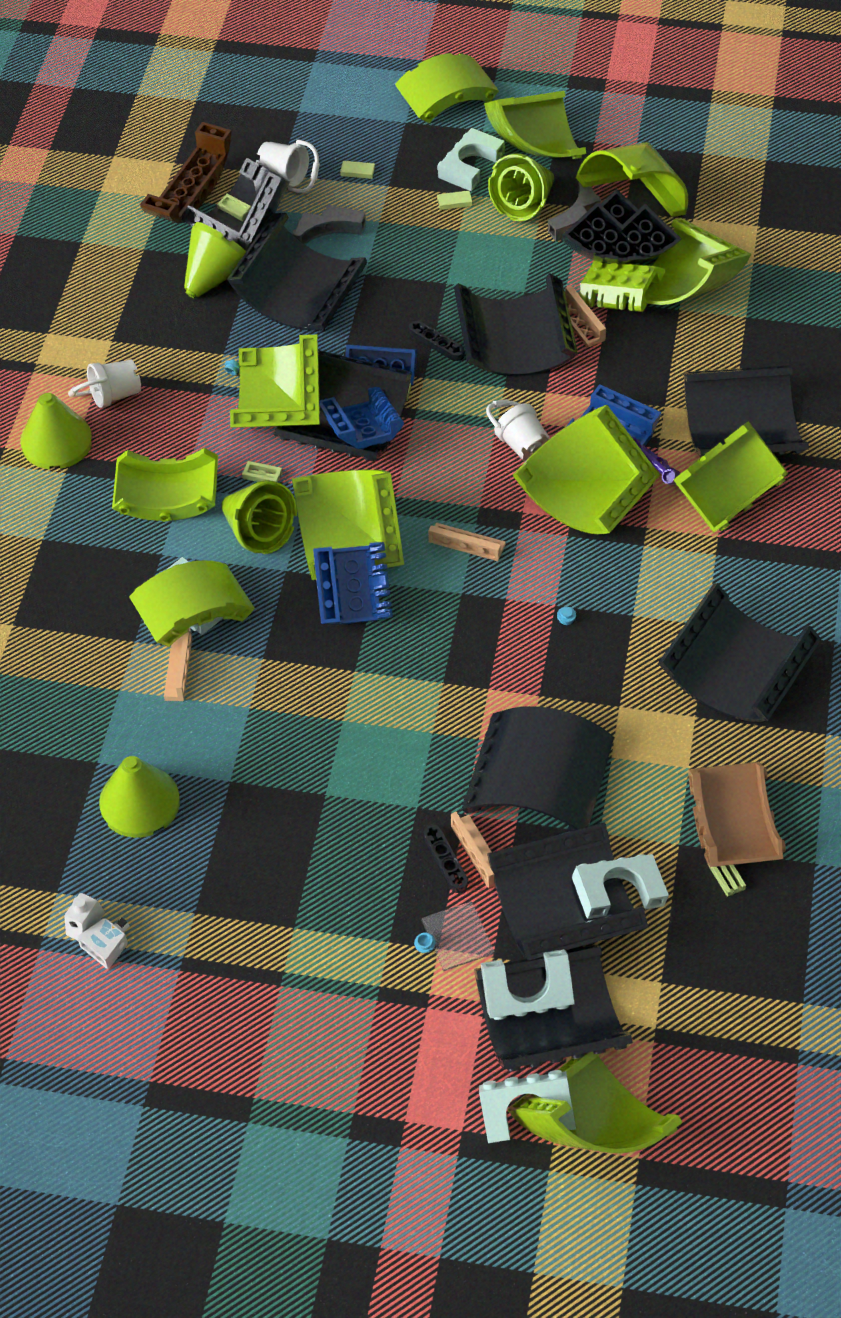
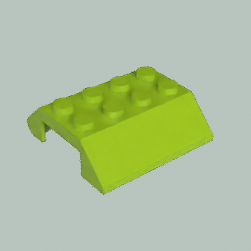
[579,261,666,312]

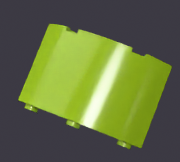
[395,53,499,123]
[673,421,788,532]
[112,448,218,522]
[129,560,255,647]

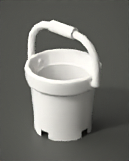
[256,140,320,193]
[68,359,141,408]
[486,399,551,462]

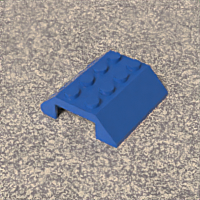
[566,384,662,447]
[319,387,404,449]
[313,542,393,624]

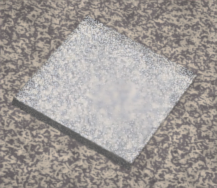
[422,901,494,971]

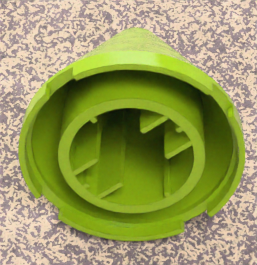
[488,154,554,221]
[184,222,246,298]
[20,393,92,469]
[221,480,297,554]
[99,756,180,838]

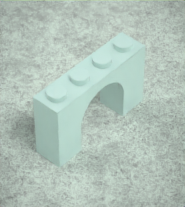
[437,128,505,191]
[572,854,669,919]
[481,949,574,1020]
[479,1070,576,1143]

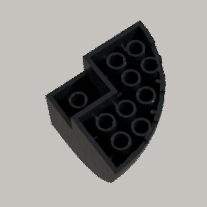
[561,189,681,264]

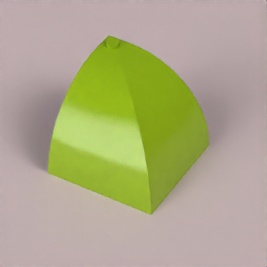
[484,91,586,159]
[576,142,688,217]
[627,218,751,305]
[230,334,320,428]
[513,405,660,534]
[292,470,404,580]
[507,1052,683,1153]

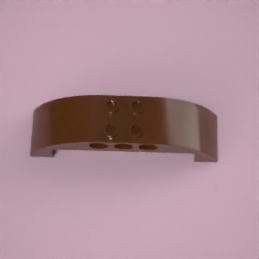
[140,122,232,224]

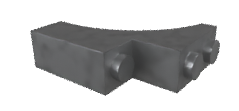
[548,182,601,242]
[292,205,366,244]

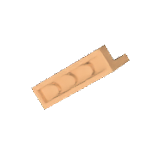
[565,286,606,348]
[428,523,505,561]
[164,627,192,701]
[451,812,495,889]

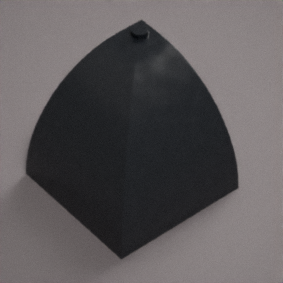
[181,158,290,251]

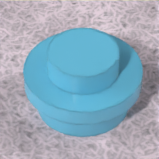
[224,360,240,375]
[557,607,576,625]
[414,933,436,953]

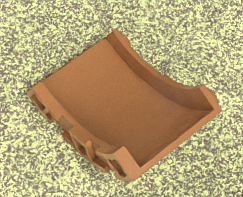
[688,762,786,867]

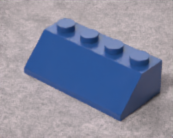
[346,344,418,385]

